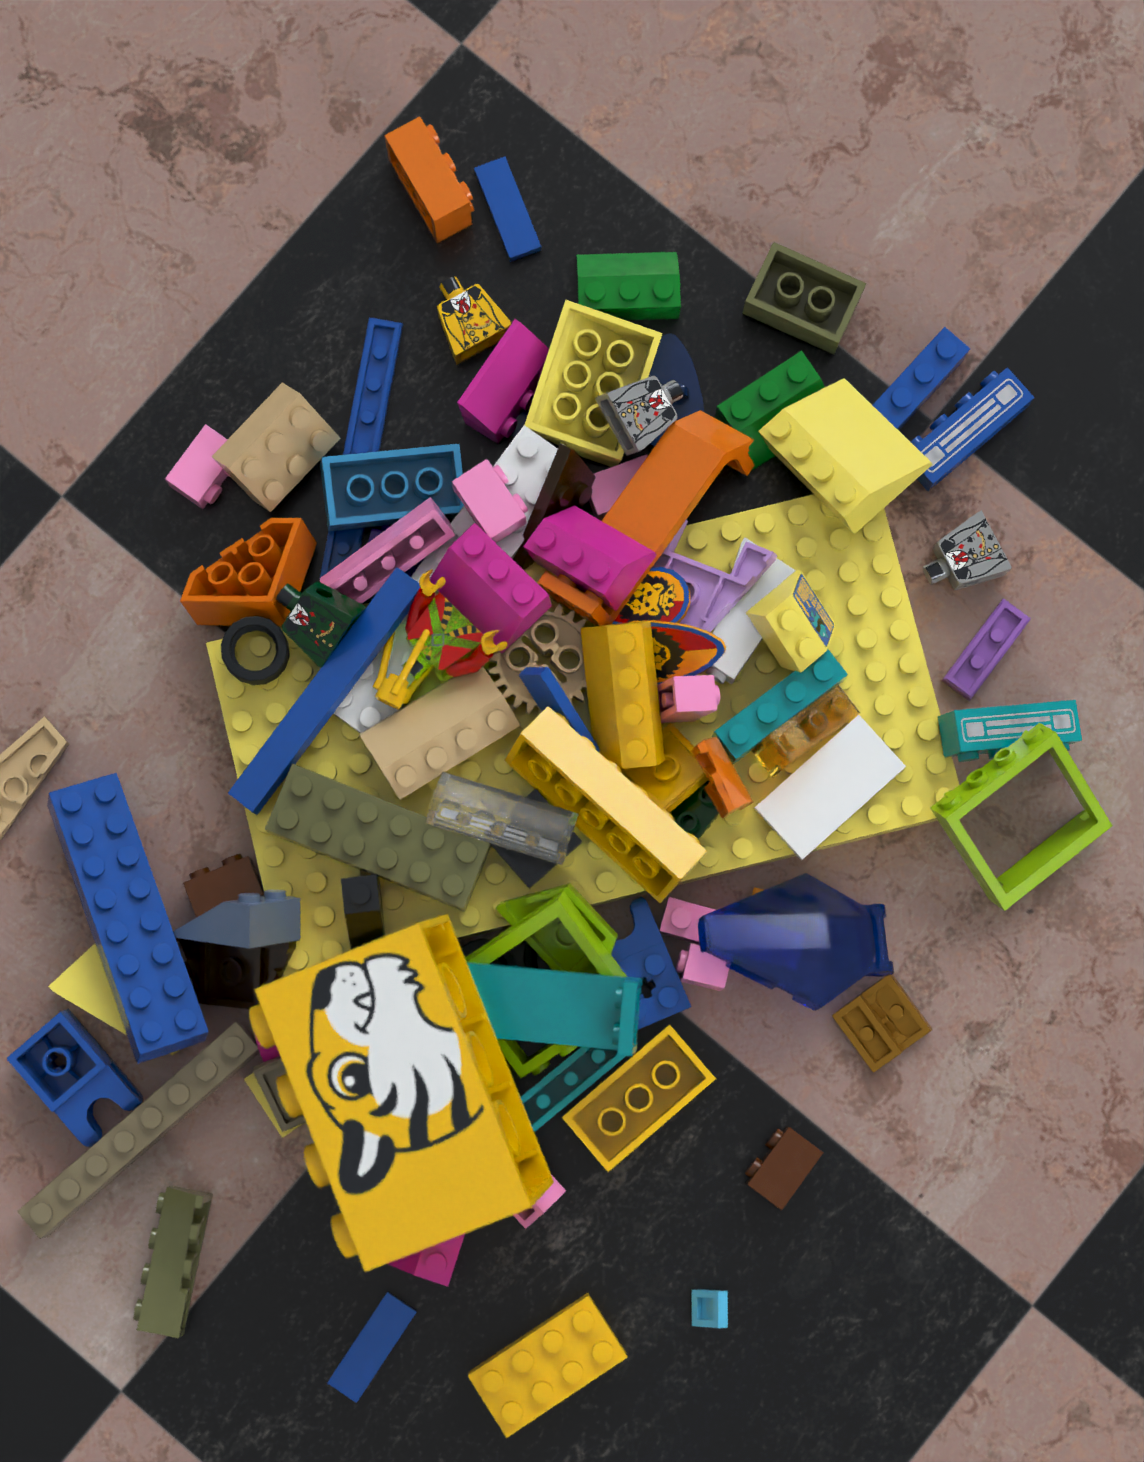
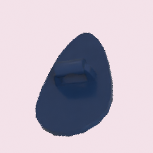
[649,333,704,447]

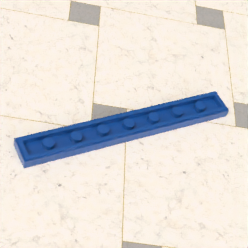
[320,317,403,578]
[228,567,420,815]

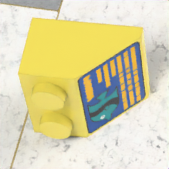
[746,570,836,672]

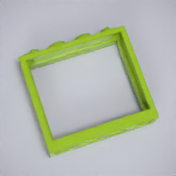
[930,723,1113,911]
[465,890,627,1078]

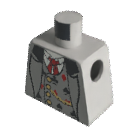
[595,375,683,456]
[923,510,1012,590]

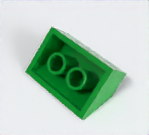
[576,252,681,320]
[715,351,825,471]

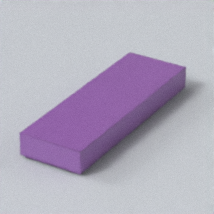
[942,598,1031,701]

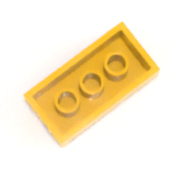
[562,1024,716,1172]
[468,1293,627,1438]

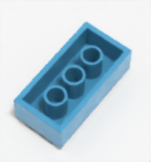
[320,444,464,532]

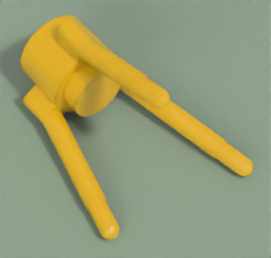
[373,629,436,710]

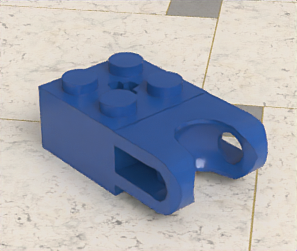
[611,896,692,1030]
[6,1008,143,1147]

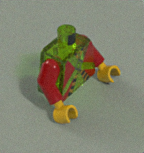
[402,569,507,680]

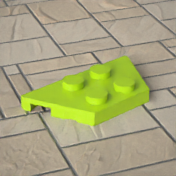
[495,883,618,974]

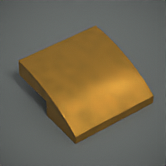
[832,972,932,1073]

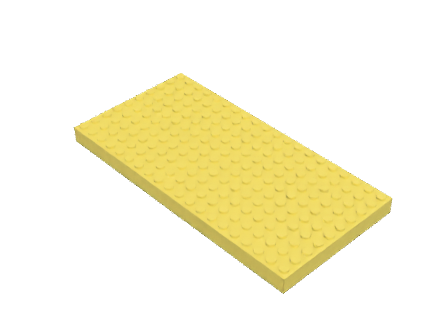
[206,494,959,977]

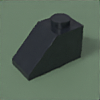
[341,874,386,950]

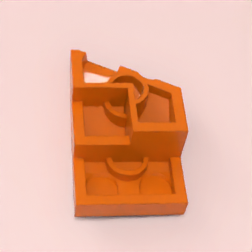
[692,737,753,819]

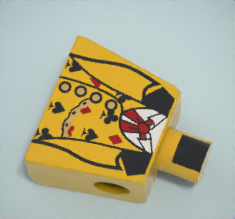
[437,277,512,365]

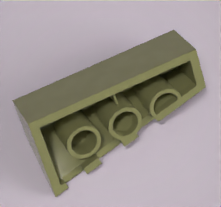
[133,1186,213,1338]

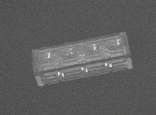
[426,772,579,865]

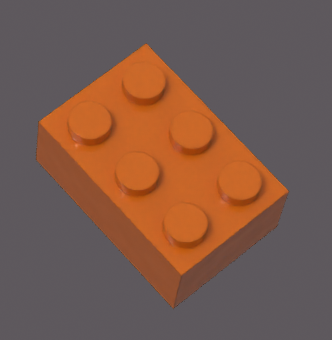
[384,116,474,243]

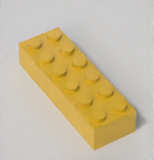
[504,706,707,903]

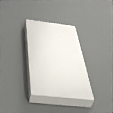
[754,715,906,861]

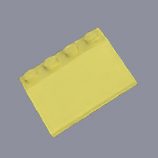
[524,300,662,467]
[758,378,932,534]

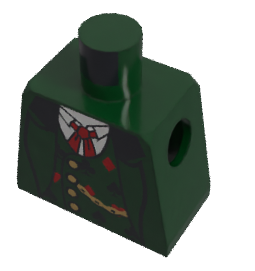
[276,582,366,668]

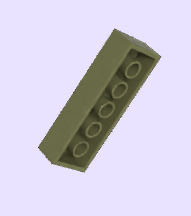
[265,763,491,912]

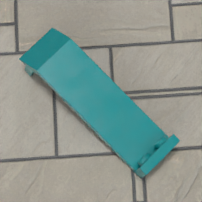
[467,962,643,1056]

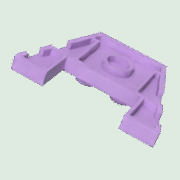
[653,520,777,632]

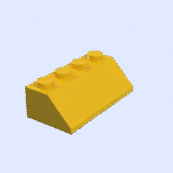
[580,620,665,769]

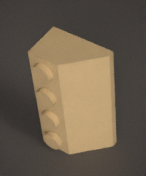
[359,667,521,800]

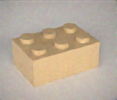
[212,383,340,512]

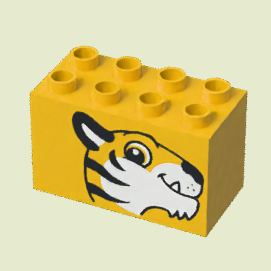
[249,914,554,1272]

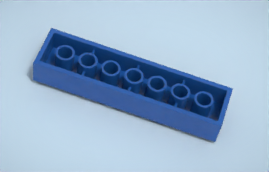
[47,772,209,1064]

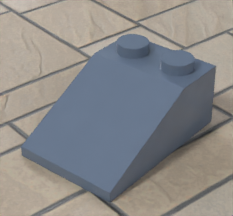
[174,889,300,948]

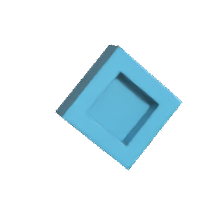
[692,1289,728,1328]

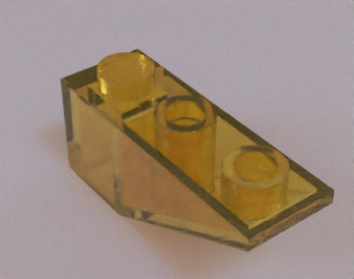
[751,685,860,778]

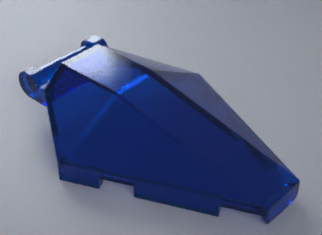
[698,873,894,1011]

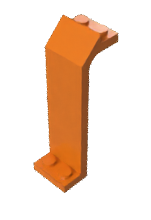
[538,410,755,626]

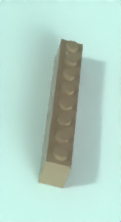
[17,1022,260,1239]

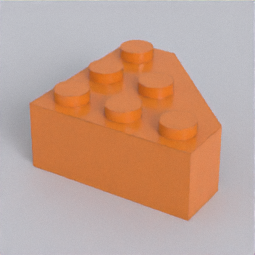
[180,518,317,626]

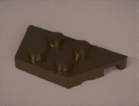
[513,443,596,570]
[173,931,296,1009]

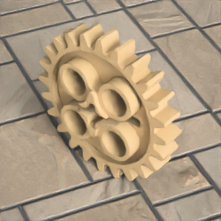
[488,604,587,715]

